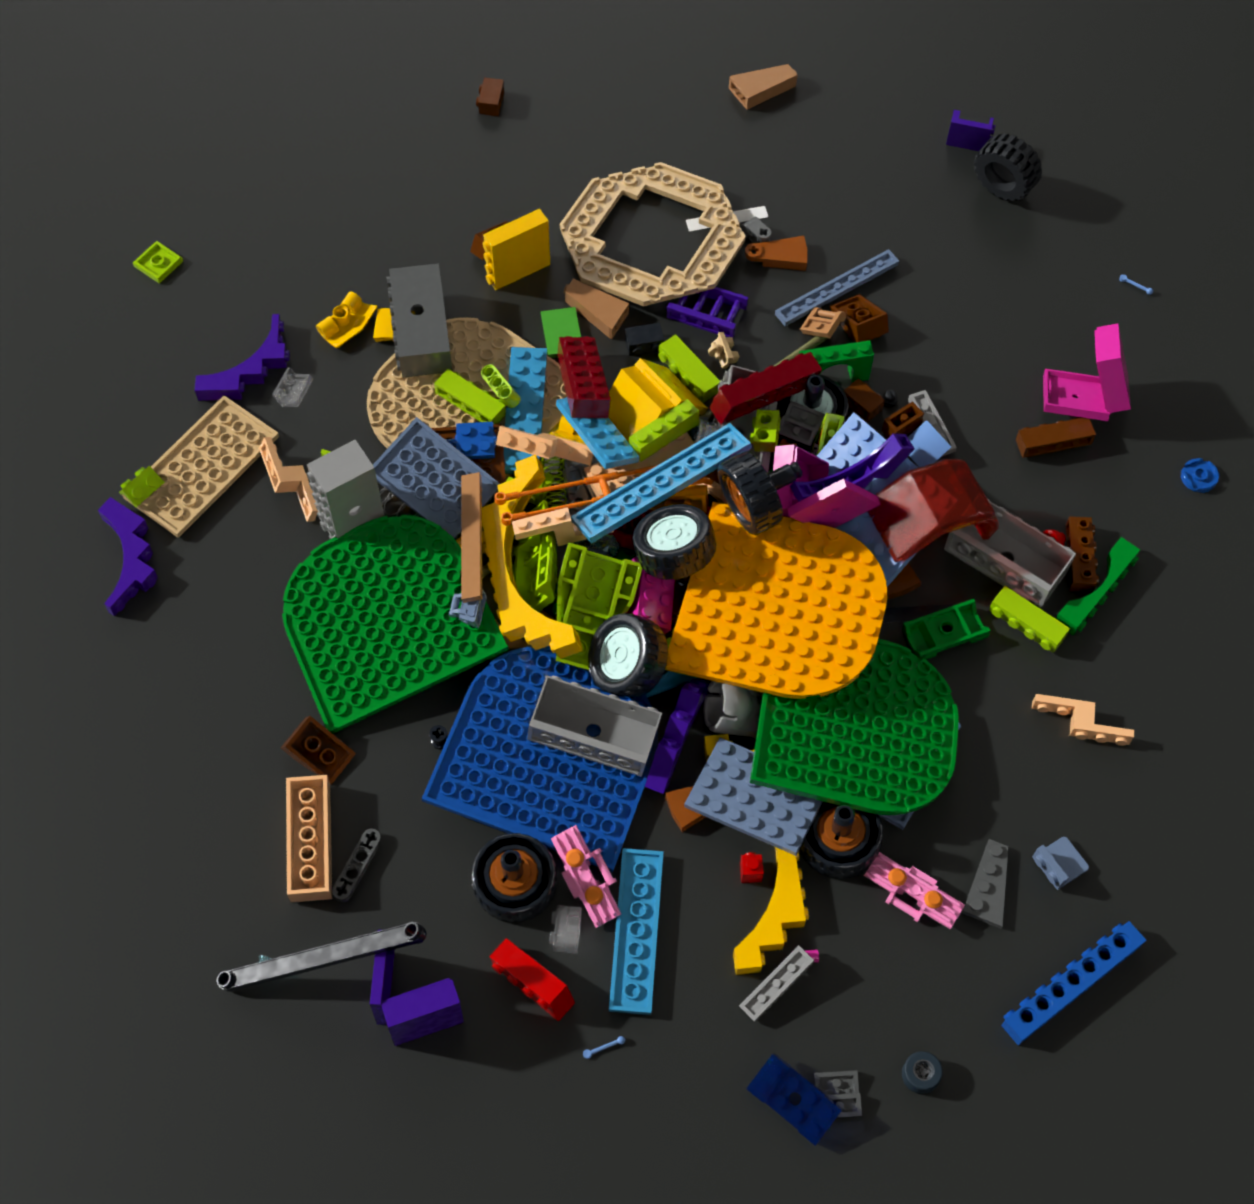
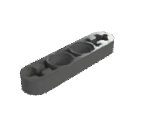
[332,829,381,902]

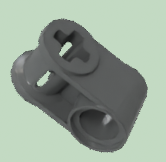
[740,217,771,243]

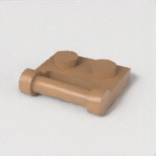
[800,307,846,338]

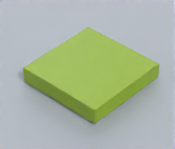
[133,241,183,284]

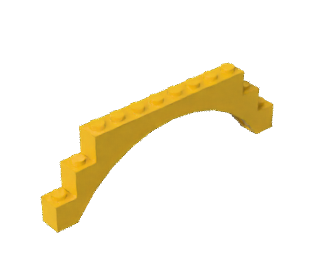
[482,455,583,659]
[704,734,809,975]

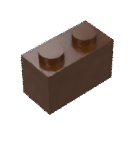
[476,77,504,116]
[844,378,885,423]
[882,401,924,438]

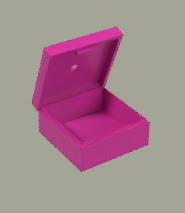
[1043,323,1131,421]
[773,445,880,528]

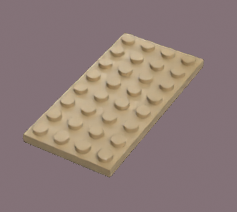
[122,396,279,538]

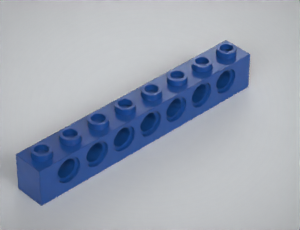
[1001,921,1146,1046]

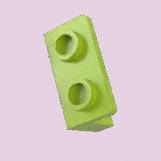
[119,466,165,507]

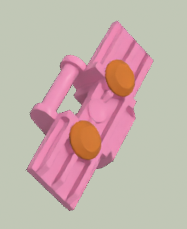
[551,825,621,928]
[864,852,965,929]

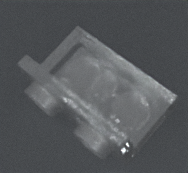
[272,368,313,407]

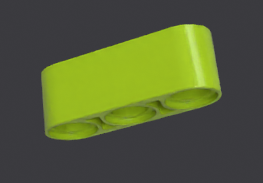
[481,364,520,408]

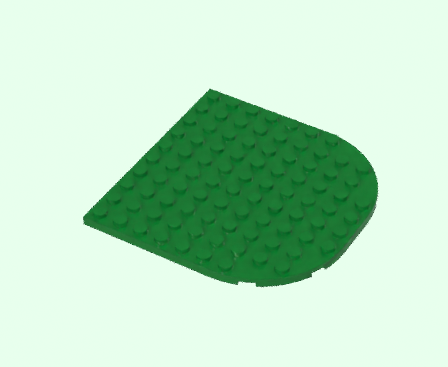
[282,515,509,734]
[750,639,959,815]

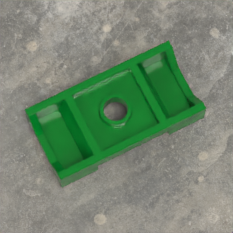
[902,599,991,659]

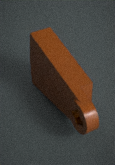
[745,236,807,271]
[665,786,706,832]

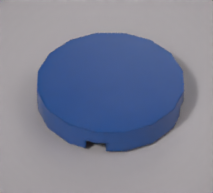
[1181,458,1219,493]

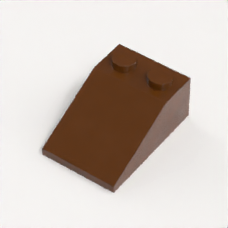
[829,294,889,342]
[281,716,356,785]

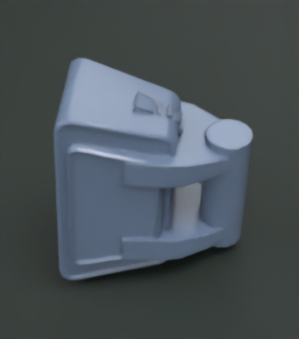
[449,589,487,628]

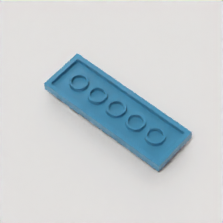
[556,397,639,469]

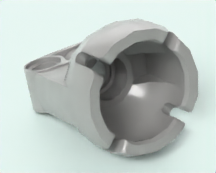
[703,681,763,739]

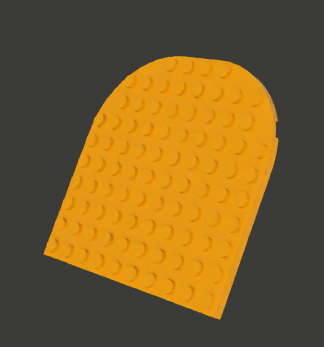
[665,501,887,699]

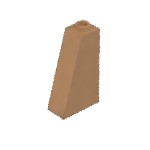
[729,64,798,109]
[564,279,629,339]

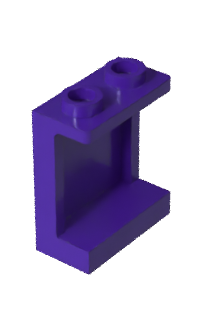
[946,110,996,151]

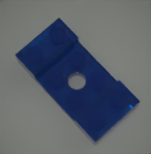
[746,1053,844,1146]

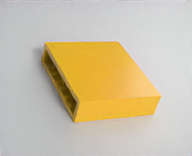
[482,208,550,290]

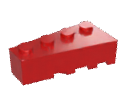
[489,938,575,1022]

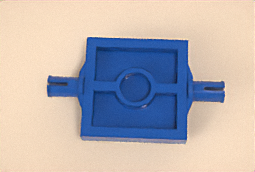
[445,422,497,459]

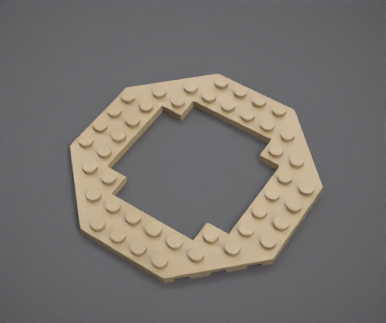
[560,162,745,306]

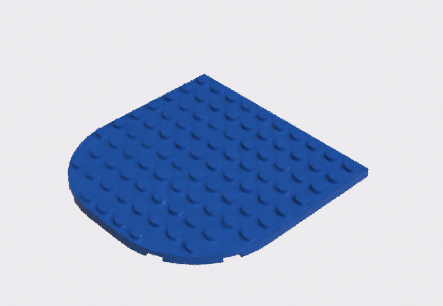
[422,646,658,872]

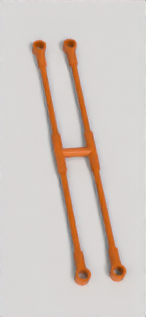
[495,465,714,526]

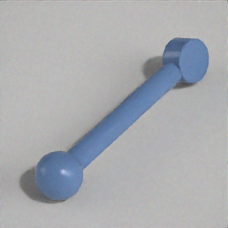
[1119,274,1153,295]
[583,1036,625,1059]

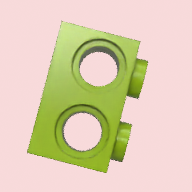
[750,410,781,452]

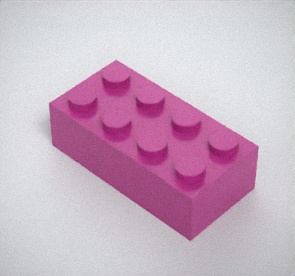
[627,556,675,635]

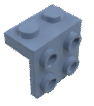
[1032,837,1089,890]

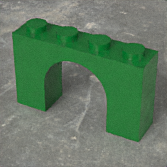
[799,340,874,382]

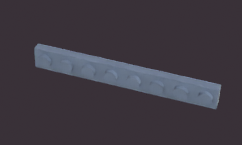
[775,249,899,326]

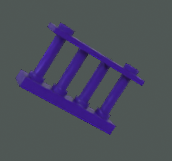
[667,287,748,338]

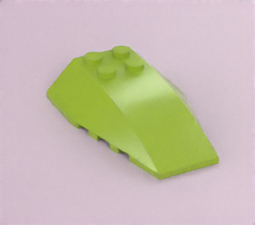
[512,500,557,612]
[556,542,642,670]

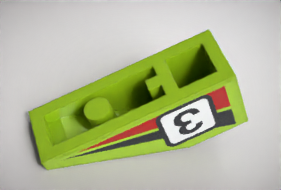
[811,413,844,456]

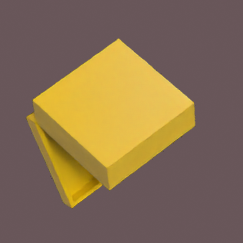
[609,358,708,443]

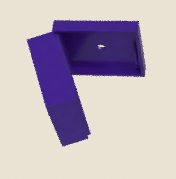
[370,930,464,1046]

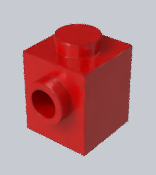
[740,852,764,883]

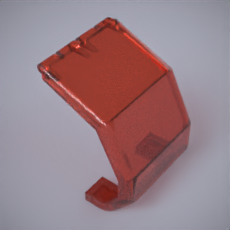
[867,459,999,562]

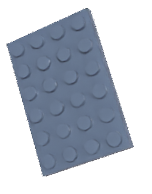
[373,417,500,540]
[684,738,823,856]

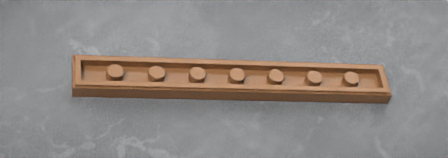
[461,472,482,603]

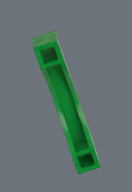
[1056,537,1140,636]

